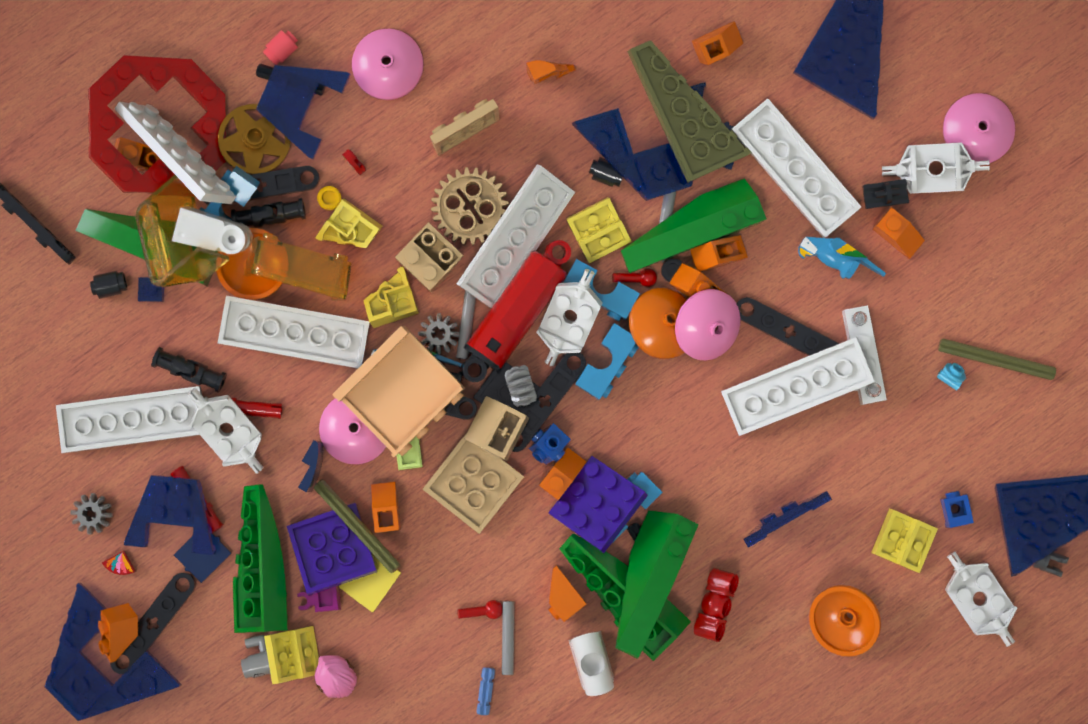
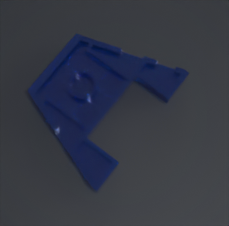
[256,65,351,160]
[124,475,216,555]
[743,491,832,548]

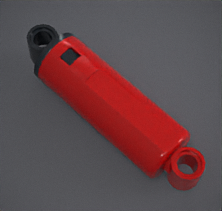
[461,240,571,382]

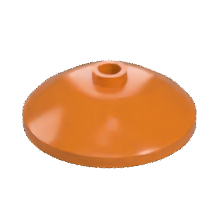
[215,228,288,300]
[629,288,687,359]
[809,585,881,657]

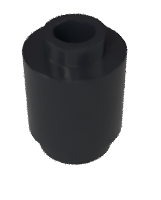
[589,157,626,187]
[90,271,128,299]

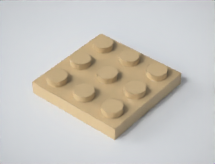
[430,99,500,156]
[423,433,524,534]

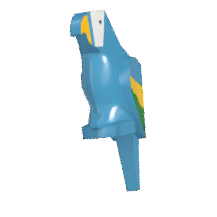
[798,237,886,279]

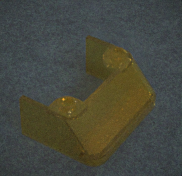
[135,175,229,287]
[243,233,352,301]

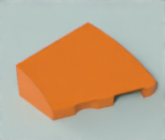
[526,60,576,85]

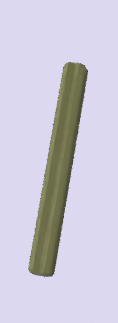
[938,339,1056,380]
[314,480,400,573]

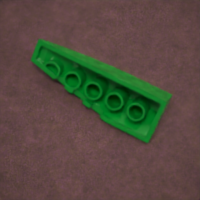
[621,178,767,273]
[75,209,218,287]
[233,484,288,633]
[615,510,699,659]
[559,533,691,661]

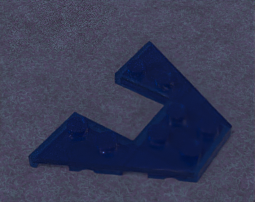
[572,82,706,201]
[44,583,182,721]

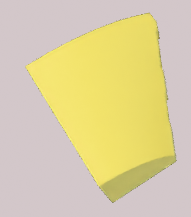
[315,199,383,248]
[363,267,419,328]

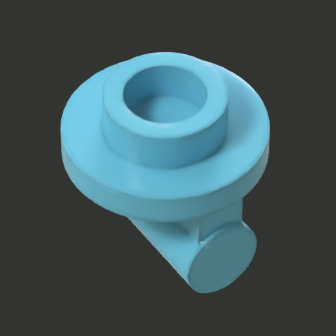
[937,363,966,391]

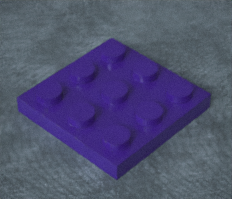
[548,456,648,553]
[287,503,378,596]

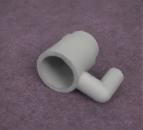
[241,635,271,678]

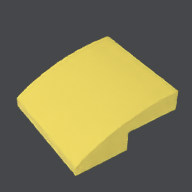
[566,197,632,263]
[871,508,938,573]
[339,553,402,612]
[264,626,319,684]

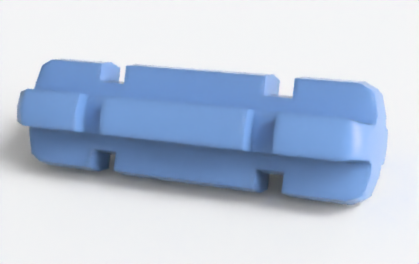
[476,667,495,716]

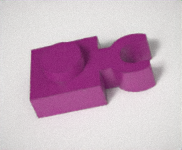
[297,585,341,612]

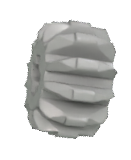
[418,313,460,355]
[505,365,537,407]
[70,493,113,535]

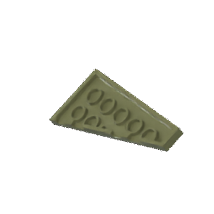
[627,40,752,183]

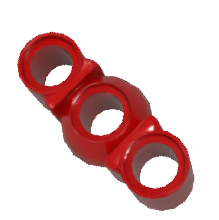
[694,568,739,642]

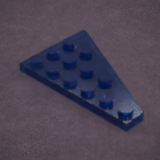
[793,0,884,120]
[995,475,1088,577]

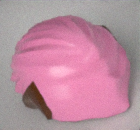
[314,655,357,698]

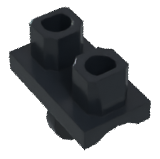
[862,179,909,209]

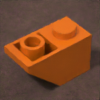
[691,21,744,65]
[114,137,164,171]
[670,263,727,298]
[371,482,401,533]
[98,603,138,663]

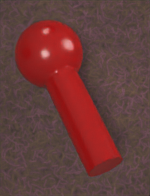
[612,268,657,287]
[457,600,503,619]

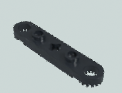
[204,166,320,205]
[0,183,76,265]
[737,297,839,356]
[512,353,586,452]
[110,573,196,674]

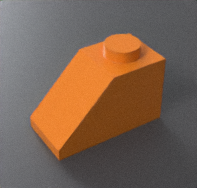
[872,207,925,259]
[690,235,748,272]
[539,447,586,500]
[548,565,587,622]

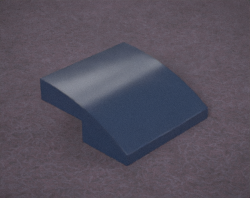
[298,440,323,492]

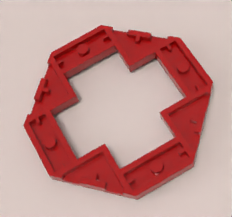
[88,55,226,195]

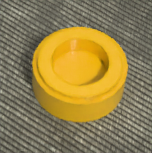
[317,186,342,211]

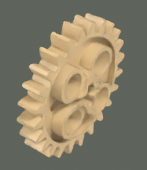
[431,167,509,246]

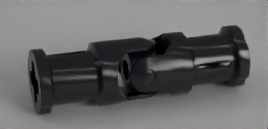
[231,198,306,228]
[151,347,227,393]

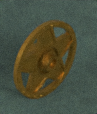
[218,104,290,175]

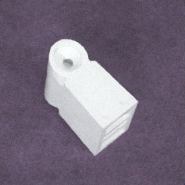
[172,206,253,254]
[568,631,614,696]

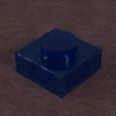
[138,277,164,302]

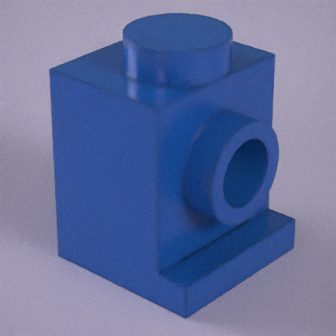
[940,491,974,528]

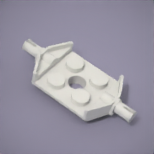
[882,143,990,194]
[536,269,603,366]
[188,387,264,474]
[945,551,1017,647]

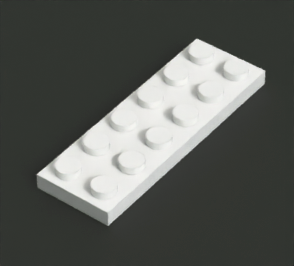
[731,99,861,238]
[115,102,236,204]
[456,164,575,308]
[217,296,370,368]
[721,337,875,436]
[56,386,202,453]

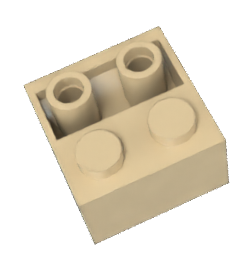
[395,222,463,293]
[464,396,529,461]

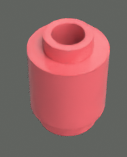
[263,30,298,65]

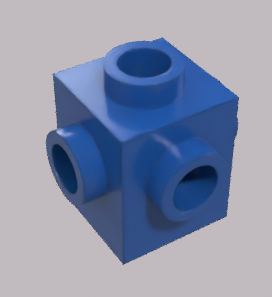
[528,423,571,464]

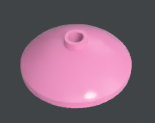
[352,29,423,100]
[943,93,1015,163]
[675,289,741,360]
[319,398,386,464]

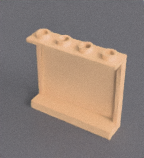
[332,326,465,457]

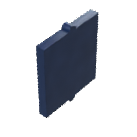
[174,525,232,583]

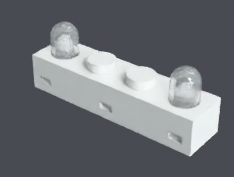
[842,305,887,405]

